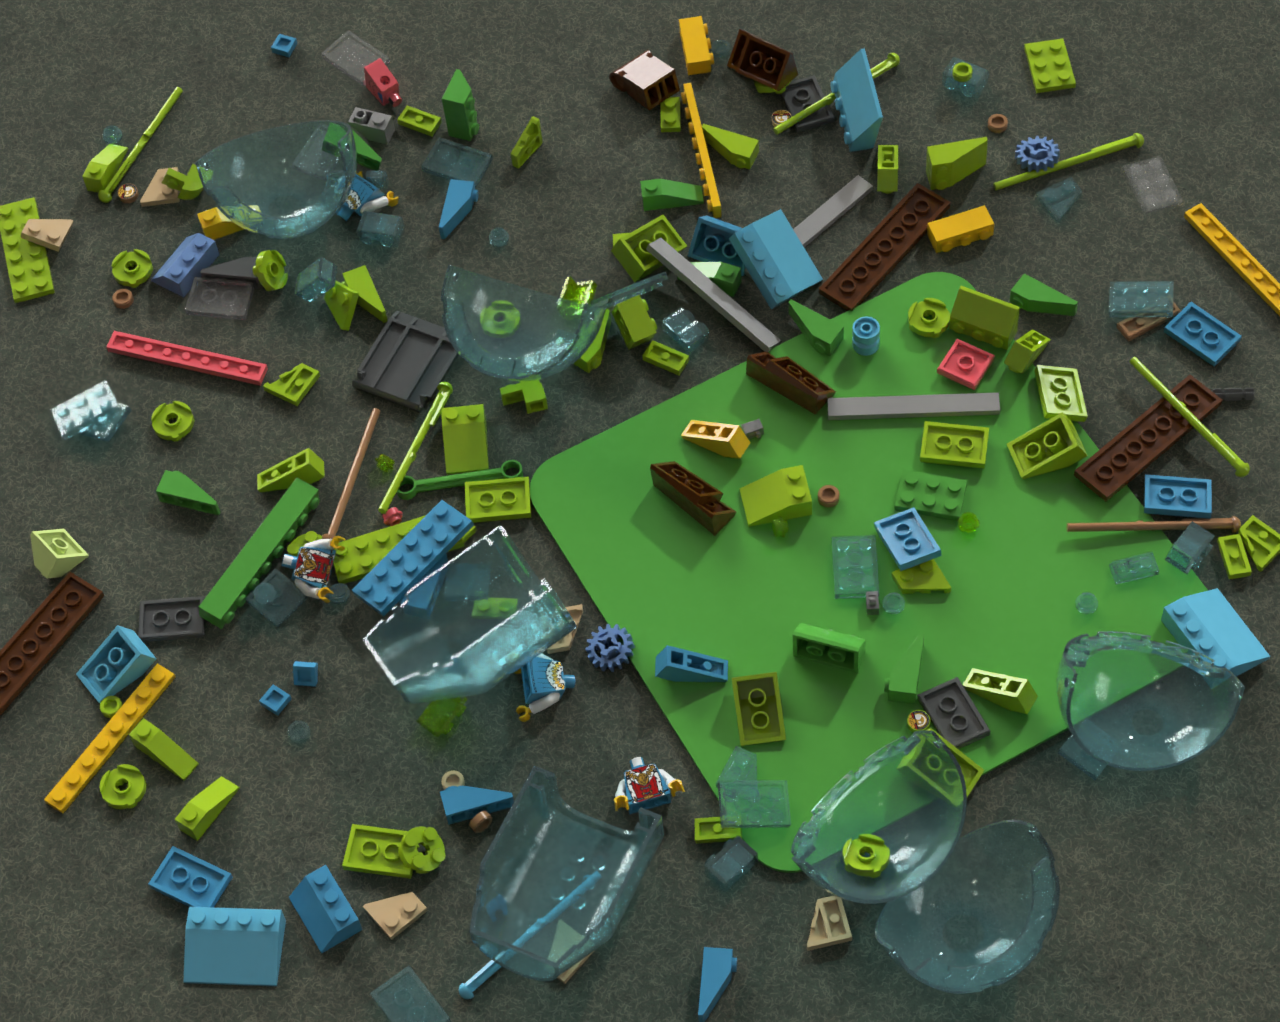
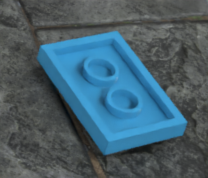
[1164,302,1241,367]
[1144,474,1212,519]
[874,507,942,571]
[148,846,233,908]

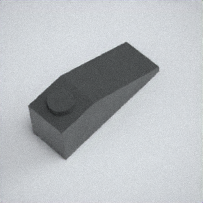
[200,257,263,289]

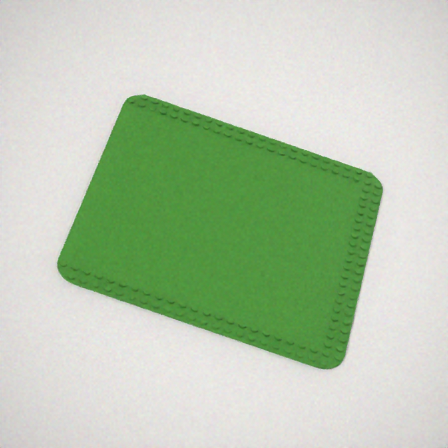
[530,272,1208,873]

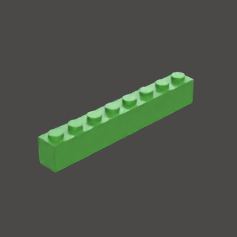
[199,477,320,629]

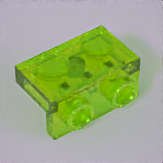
[557,276,597,321]
[416,685,468,737]

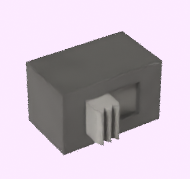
[741,419,764,439]
[866,591,879,615]

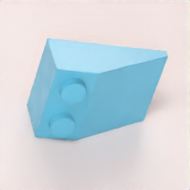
[76,625,157,703]

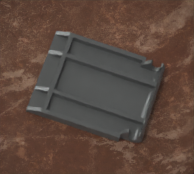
[352,311,470,412]

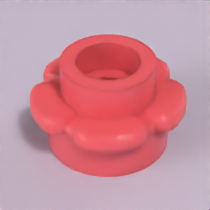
[382,507,403,526]

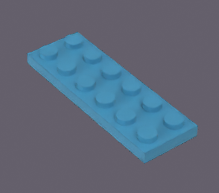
[352,500,474,617]

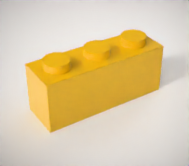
[679,16,714,75]
[927,205,994,253]

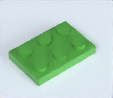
[895,470,967,521]

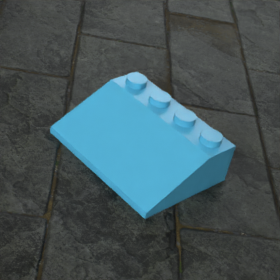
[831,48,883,152]
[729,209,823,309]
[1161,588,1270,689]
[183,907,286,986]

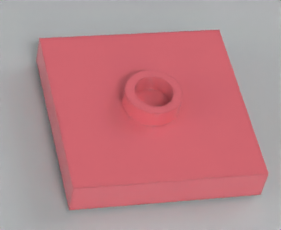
[937,339,995,390]

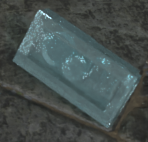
[1109,552,1159,584]

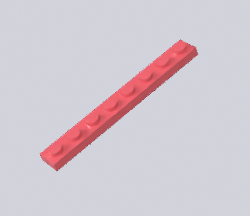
[106,331,268,386]

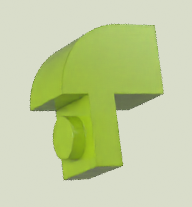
[162,164,211,200]
[500,375,548,414]

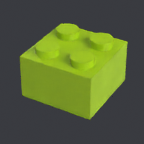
[611,295,657,350]

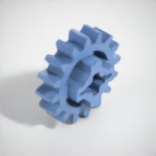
[1015,136,1060,172]
[585,624,635,672]

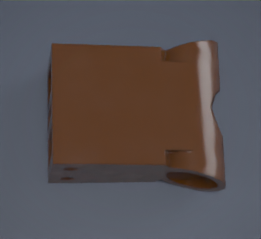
[609,50,680,110]

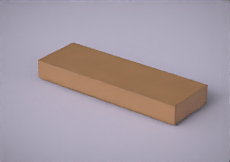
[1116,297,1181,342]

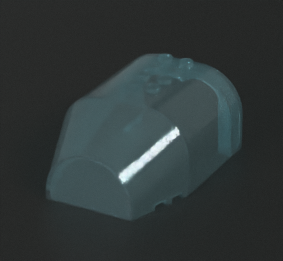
[362,525,577,705]
[469,766,664,981]

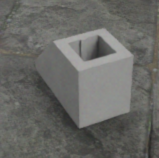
[348,107,395,145]

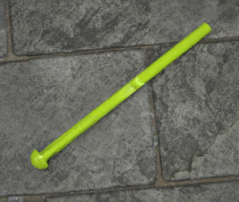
[773,53,900,135]
[98,87,183,203]
[993,133,1144,190]
[1129,357,1250,477]
[378,382,453,514]

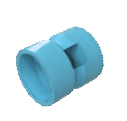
[852,316,880,356]

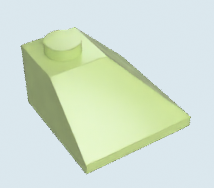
[30,529,89,579]

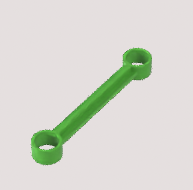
[396,460,523,500]

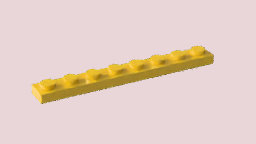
[681,83,722,218]
[1184,203,1280,316]
[44,663,176,814]

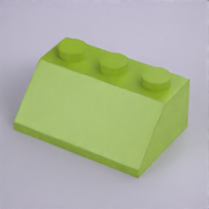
[949,286,1020,350]

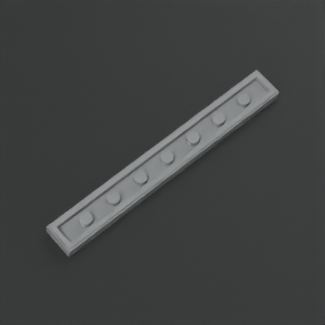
[745,175,873,281]
[646,238,781,352]
[828,393,1000,420]

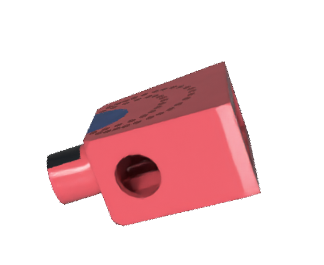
[364,58,402,107]

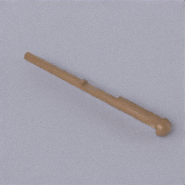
[322,408,380,539]
[1066,516,1241,533]

